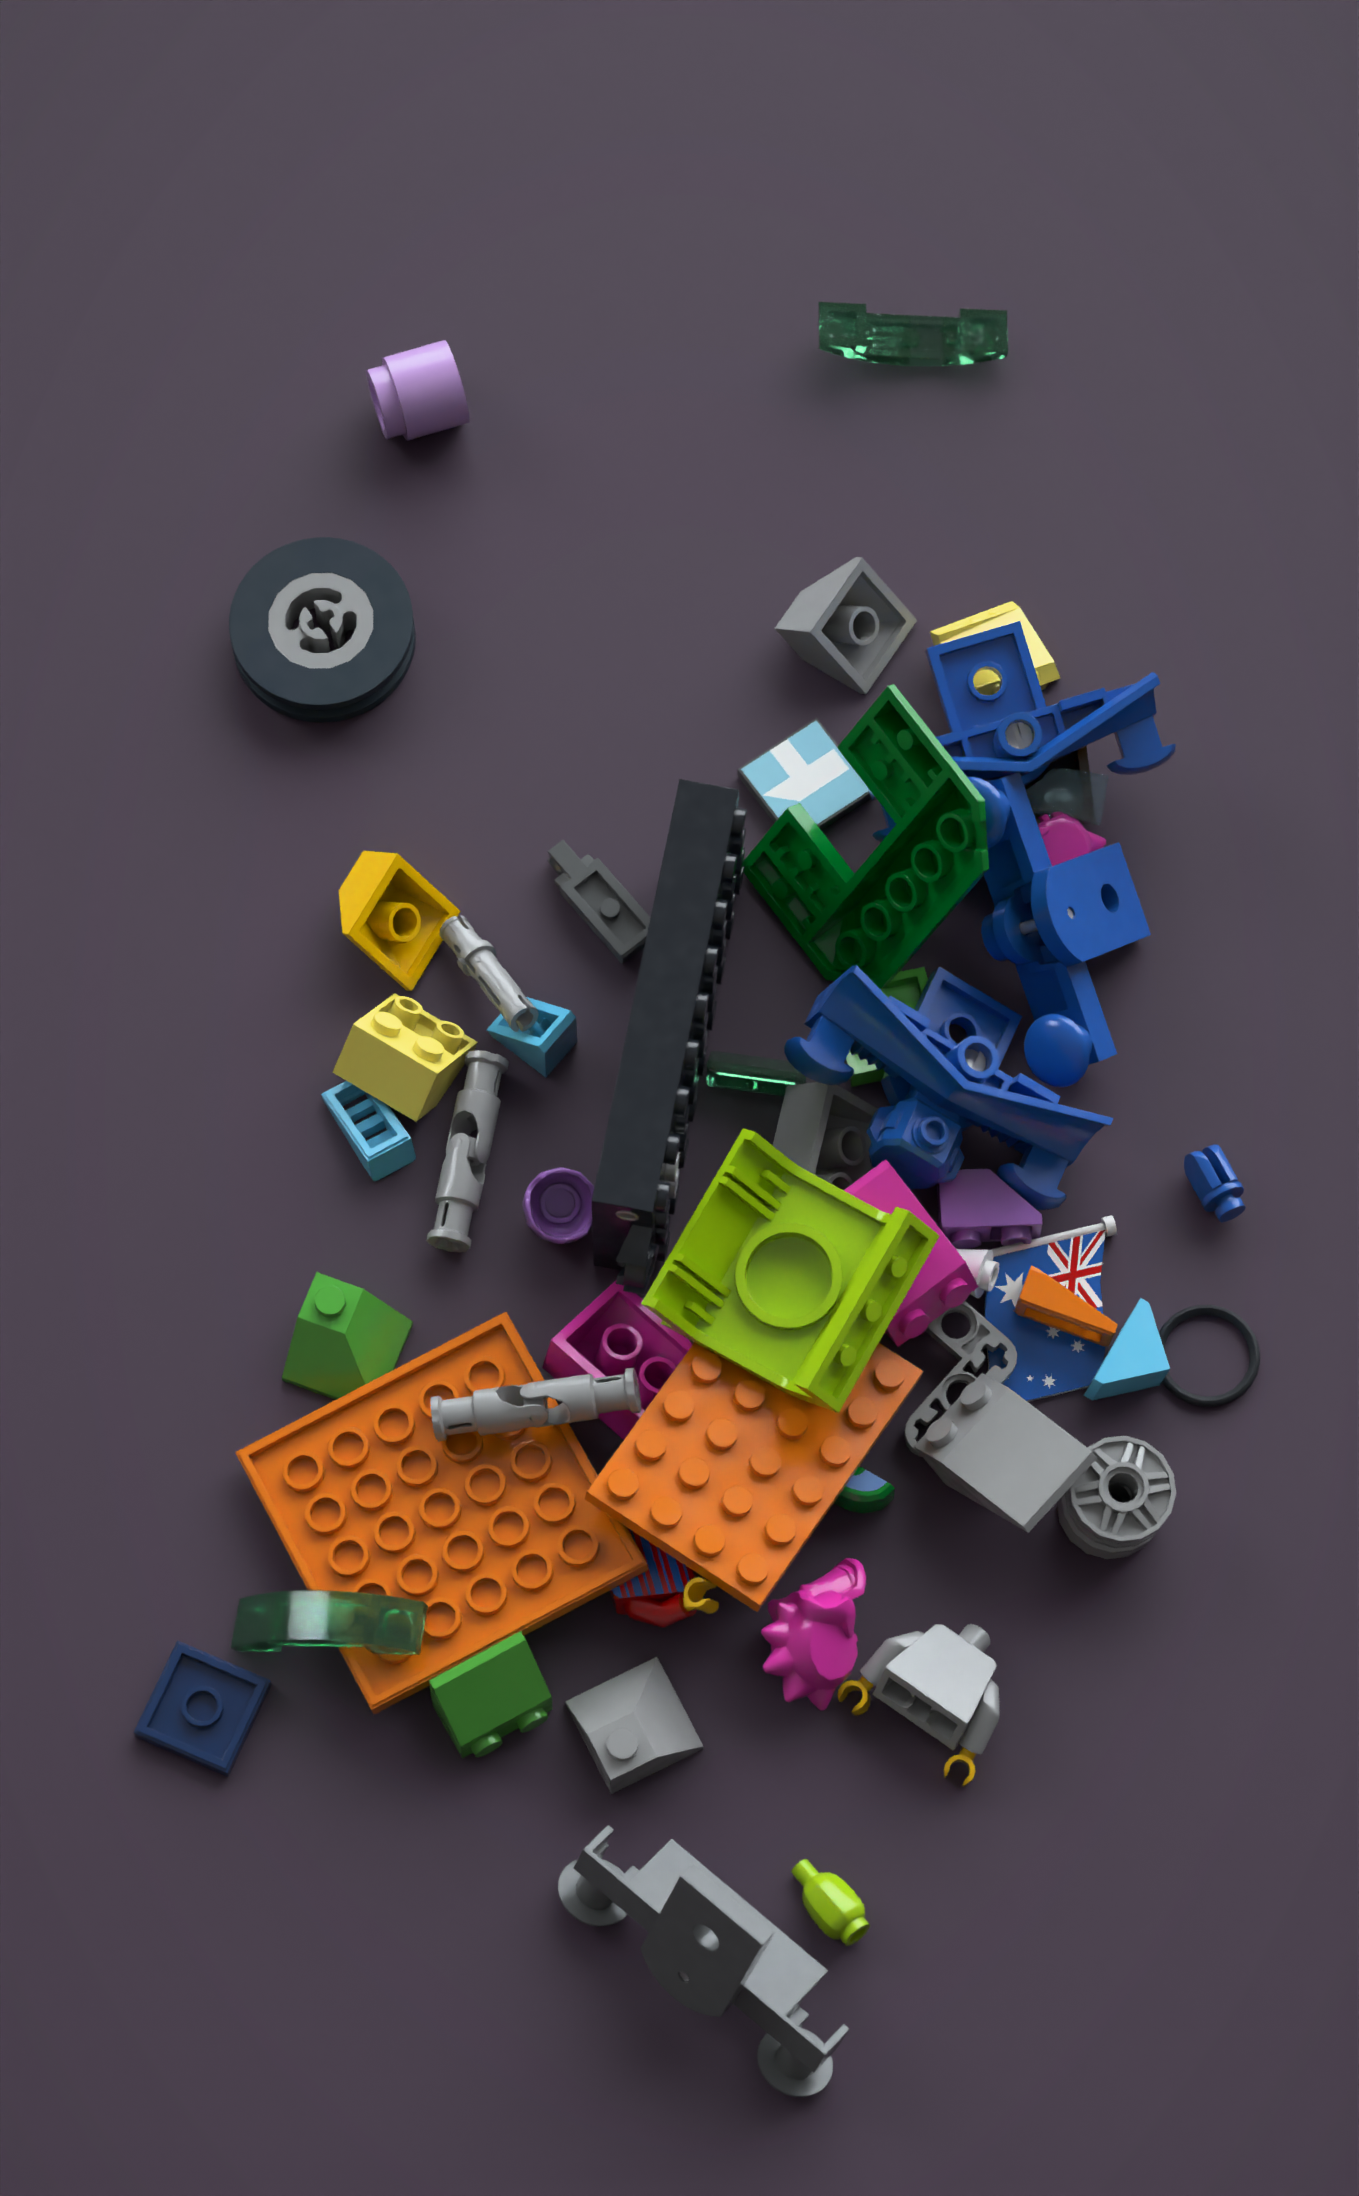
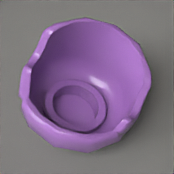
[522,1167,594,1244]

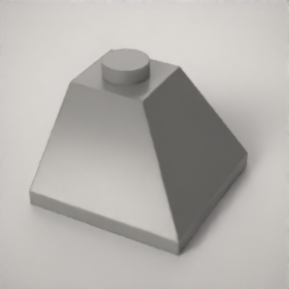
[774,557,917,694]
[565,1657,704,1794]

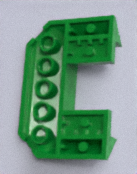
[743,684,989,989]

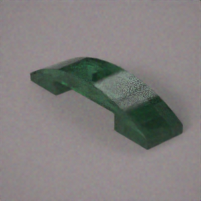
[818,302,1008,366]
[231,1590,428,1655]

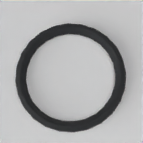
[1159,1305,1260,1407]

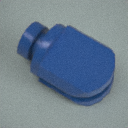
[1184,1144,1246,1222]

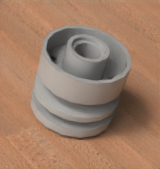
[1057,1436,1176,1559]

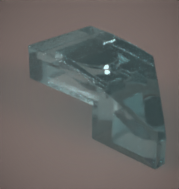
[1026,768,1109,826]

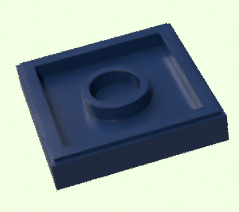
[133,1640,272,1777]

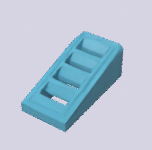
[321,1081,416,1181]

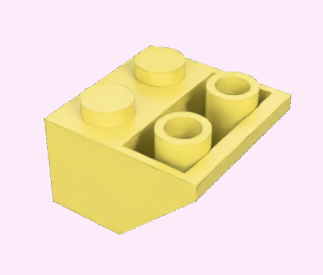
[333,993,478,1122]

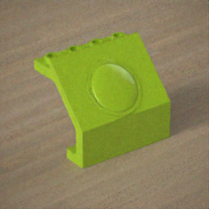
[641,1128,940,1413]

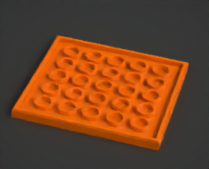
[235,1312,649,1715]

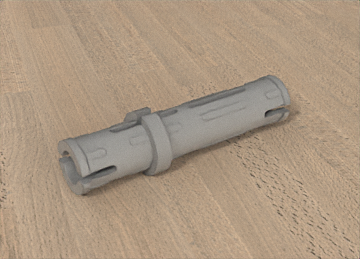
[439,915,539,1032]

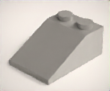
[914,1373,1097,1533]

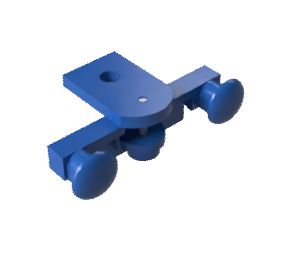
[967,772,1151,1087]

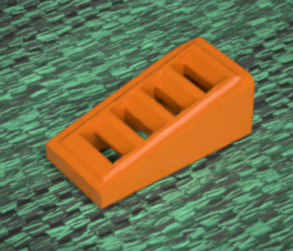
[1014,1265,1118,1347]

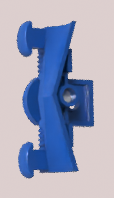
[868,621,1176,842]

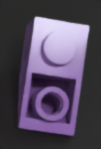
[936,1169,1043,1249]

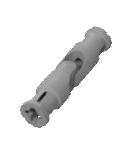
[426,1050,509,1252]
[430,1368,641,1442]

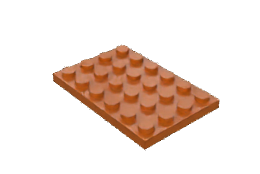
[585,1342,923,1612]

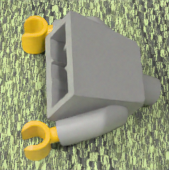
[838,1624,1000,1787]

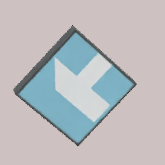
[737,718,871,831]

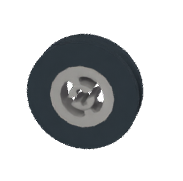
[229,537,416,723]

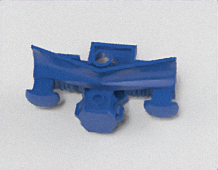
[784,965,1114,1210]

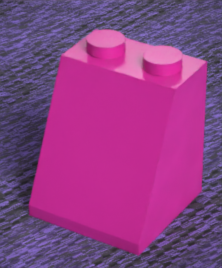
[844,1159,979,1347]

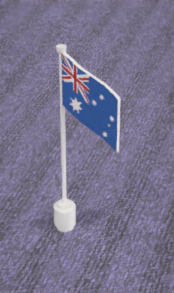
[687,1215,1117,1402]

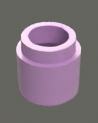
[366,340,469,441]

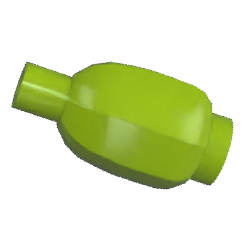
[791,1859,870,1946]

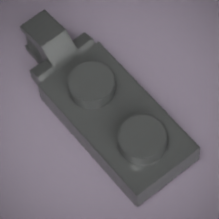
[547,840,651,965]

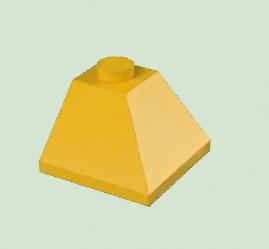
[339,851,460,991]

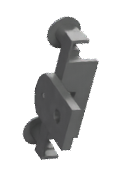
[558,1825,849,2097]

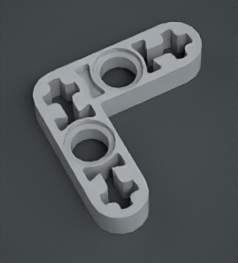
[904,1301,1017,1457]

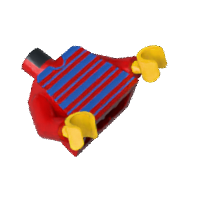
[610,1527,719,1628]

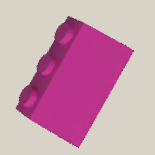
[542,1281,693,1440]

